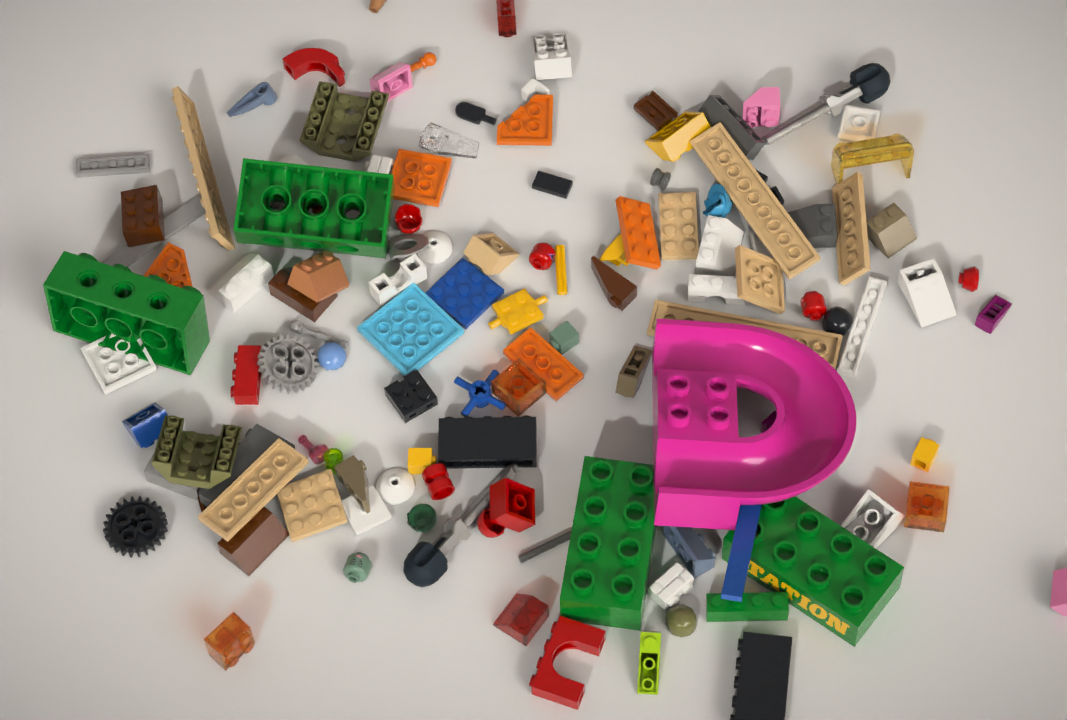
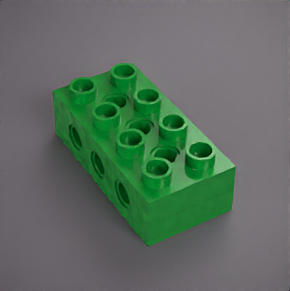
[233,158,395,259]
[43,251,210,375]

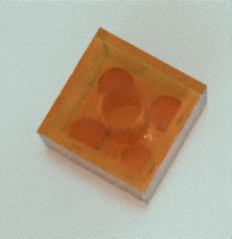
[491,358,546,417]
[904,481,950,532]
[204,612,255,671]

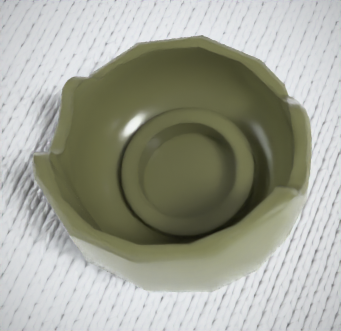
[665,604,697,637]

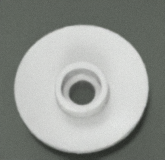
[417,231,453,264]
[376,468,415,504]

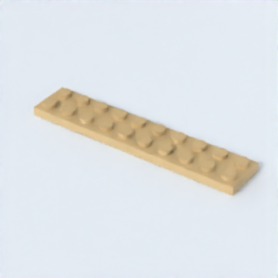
[172,86,235,250]
[689,122,821,280]
[647,300,843,370]

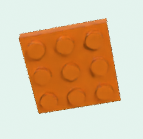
[391,149,452,207]

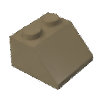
[867,203,917,259]

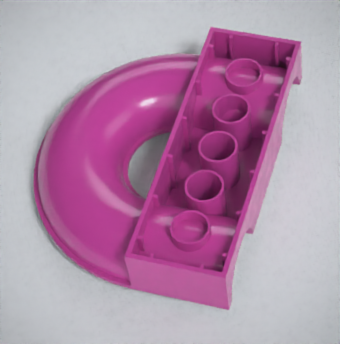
[652,319,856,530]

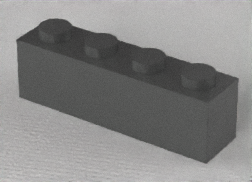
[698,94,766,160]

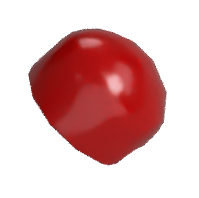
[394,204,423,234]
[477,508,505,538]

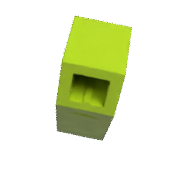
[637,630,661,695]

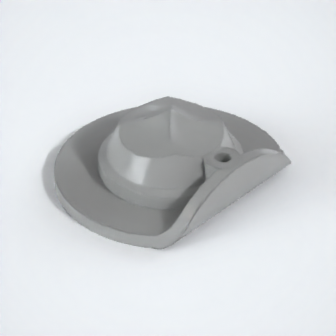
[387,234,429,261]

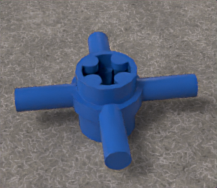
[454,370,506,417]

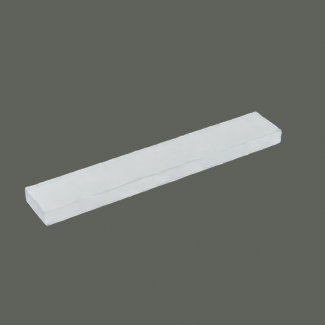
[837,276,887,378]

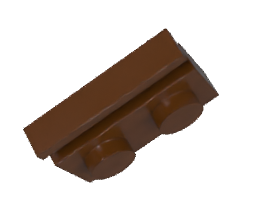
[633,91,678,131]

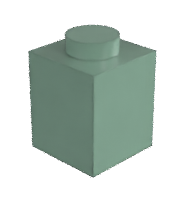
[549,321,579,355]

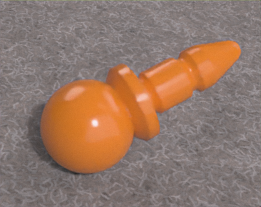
[410,52,437,72]

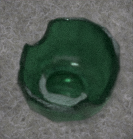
[407,504,437,533]

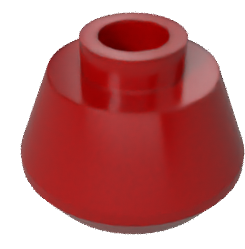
[958,266,979,292]

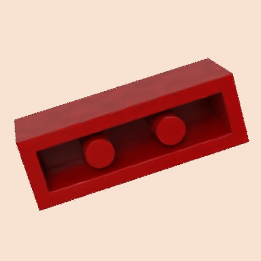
[230,345,261,405]

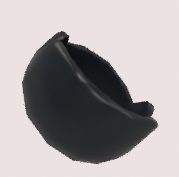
[822,306,852,336]

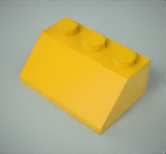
[644,111,711,162]

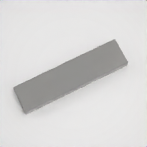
[76,154,150,178]

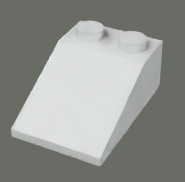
[841,489,905,548]

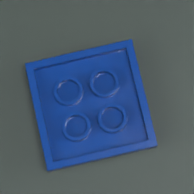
[425,258,504,329]

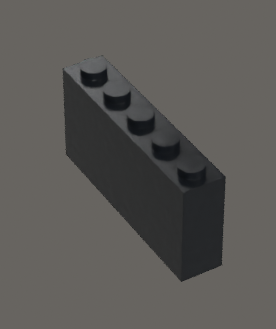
[438,415,537,469]
[730,632,792,720]

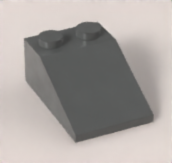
[787,204,837,248]

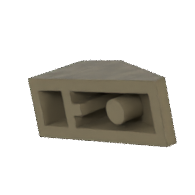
[615,345,652,398]
[334,455,370,514]

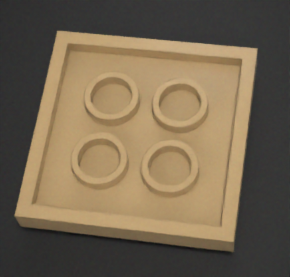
[735,245,785,314]
[277,469,348,542]

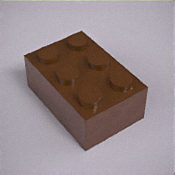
[121,185,165,247]

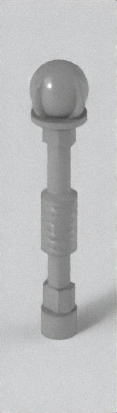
[290,320,348,349]

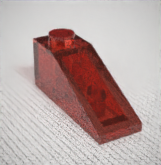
[496,0,517,37]

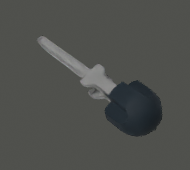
[762,63,890,148]
[403,464,518,587]

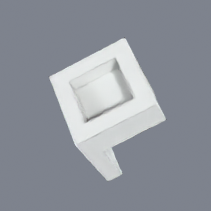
[521,78,550,103]

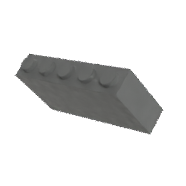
[199,423,295,507]

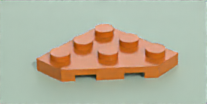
[497,94,553,146]
[143,242,193,288]

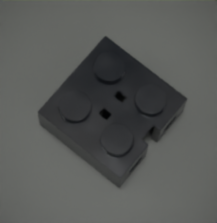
[384,369,438,423]

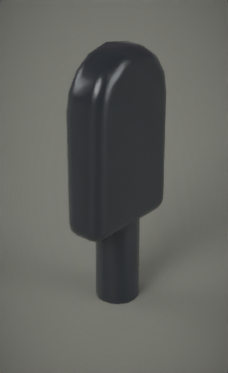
[455,102,497,125]

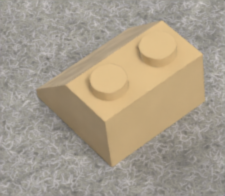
[463,232,519,275]

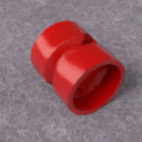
[422,463,455,500]

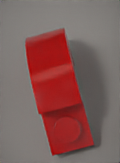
[282,48,345,87]

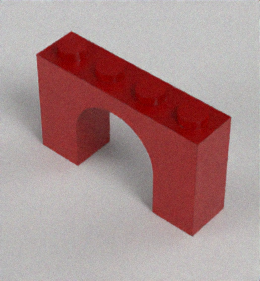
[529,616,606,710]

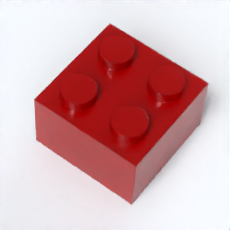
[490,478,536,533]

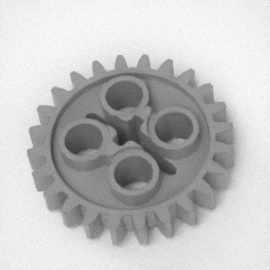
[257,334,319,394]

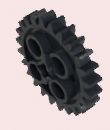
[103,496,168,558]

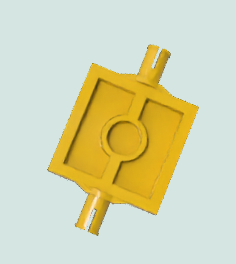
[488,288,548,335]

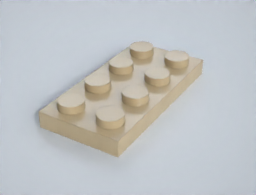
[658,192,699,260]

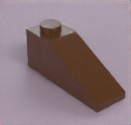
[591,255,637,311]

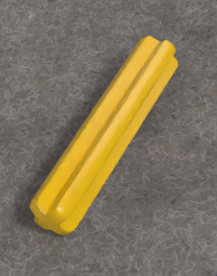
[555,244,567,295]

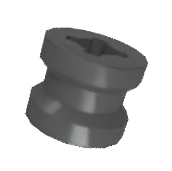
[650,168,671,190]

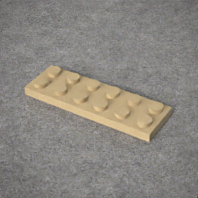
[832,172,871,286]
[198,438,309,542]

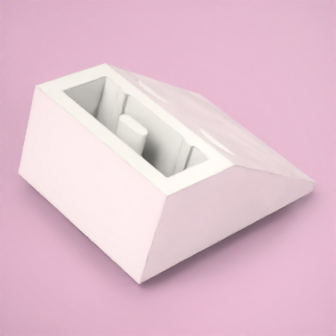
[531,33,572,80]
[897,258,956,328]

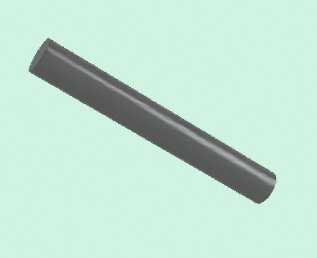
[518,531,571,563]

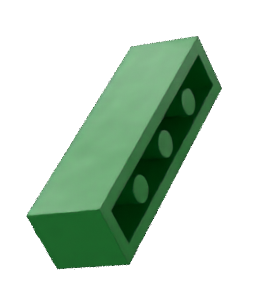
[706,592,789,622]

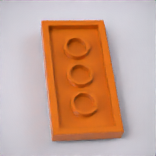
[615,196,661,270]
[503,327,584,401]

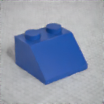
[122,402,168,448]

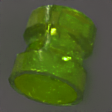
[323,448,344,474]

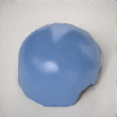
[317,342,346,371]

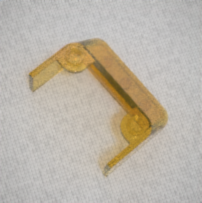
[831,134,914,185]

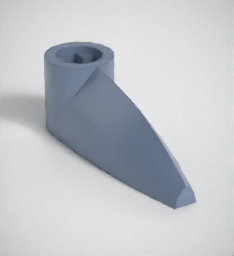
[227,82,277,117]

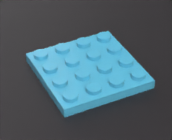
[357,283,464,376]

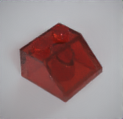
[493,593,549,646]

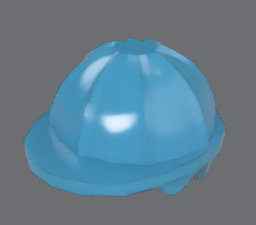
[703,184,732,218]

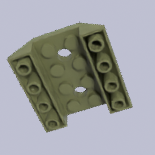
[300,81,389,162]
[152,415,242,489]

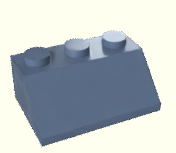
[662,526,716,579]

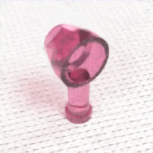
[298,435,330,465]

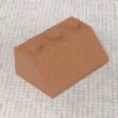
[288,250,349,303]

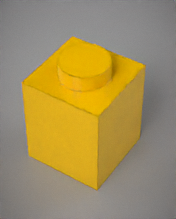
[910,437,940,472]
[408,448,436,474]

